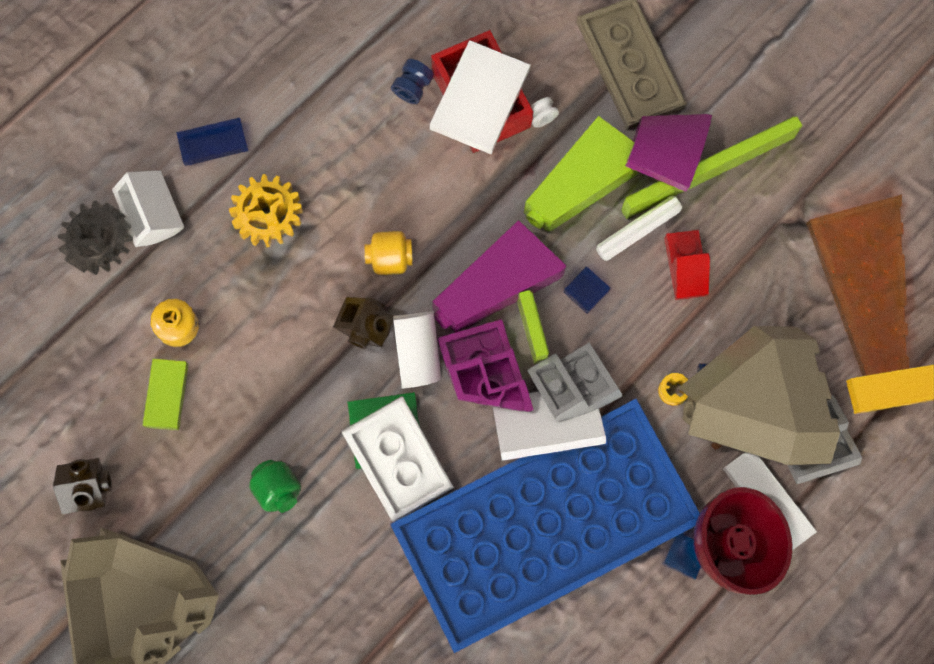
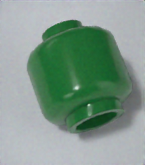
[249,460,301,513]

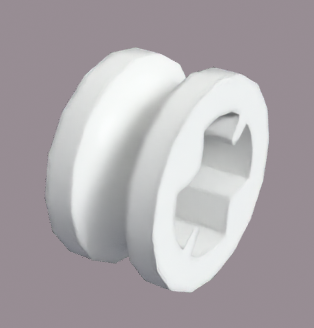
[531,97,559,128]

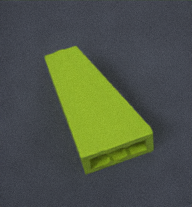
[524,116,640,232]

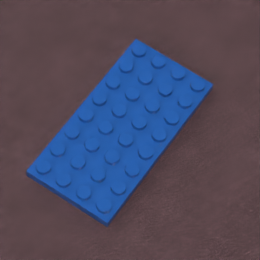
[390,399,700,653]

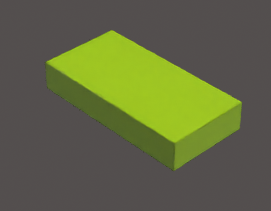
[517,290,549,365]
[142,359,189,431]

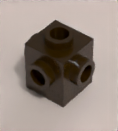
[333,297,394,349]
[52,458,112,514]

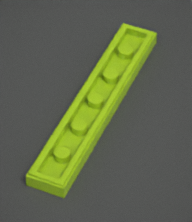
[621,116,803,220]

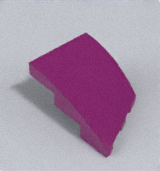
[625,114,712,192]
[437,319,534,412]

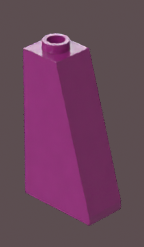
[432,220,566,333]

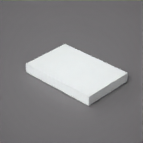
[430,40,530,154]
[492,392,606,461]
[341,396,454,522]

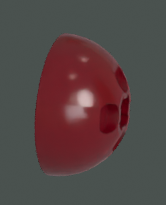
[694,487,793,595]

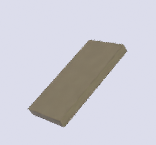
[576,0,687,130]

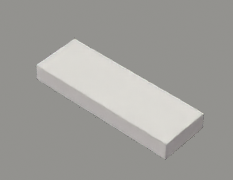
[723,452,817,550]

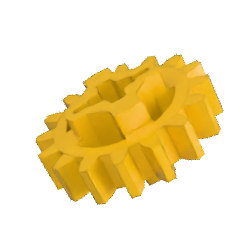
[229,174,303,247]

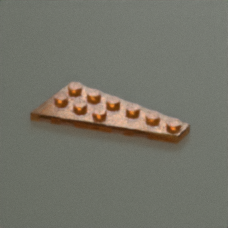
[806,194,909,376]

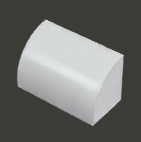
[112,171,184,247]
[393,311,442,389]

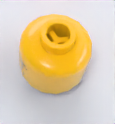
[364,231,413,275]
[151,299,199,347]

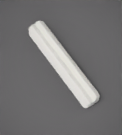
[596,196,682,261]

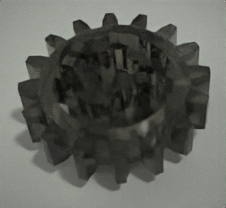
[58,201,133,275]

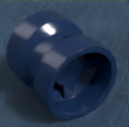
[391,59,434,104]

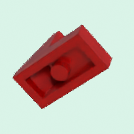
[664,230,710,300]

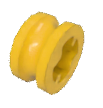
[658,373,688,406]

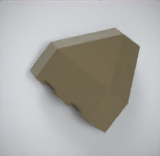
[679,326,840,465]
[60,527,218,664]

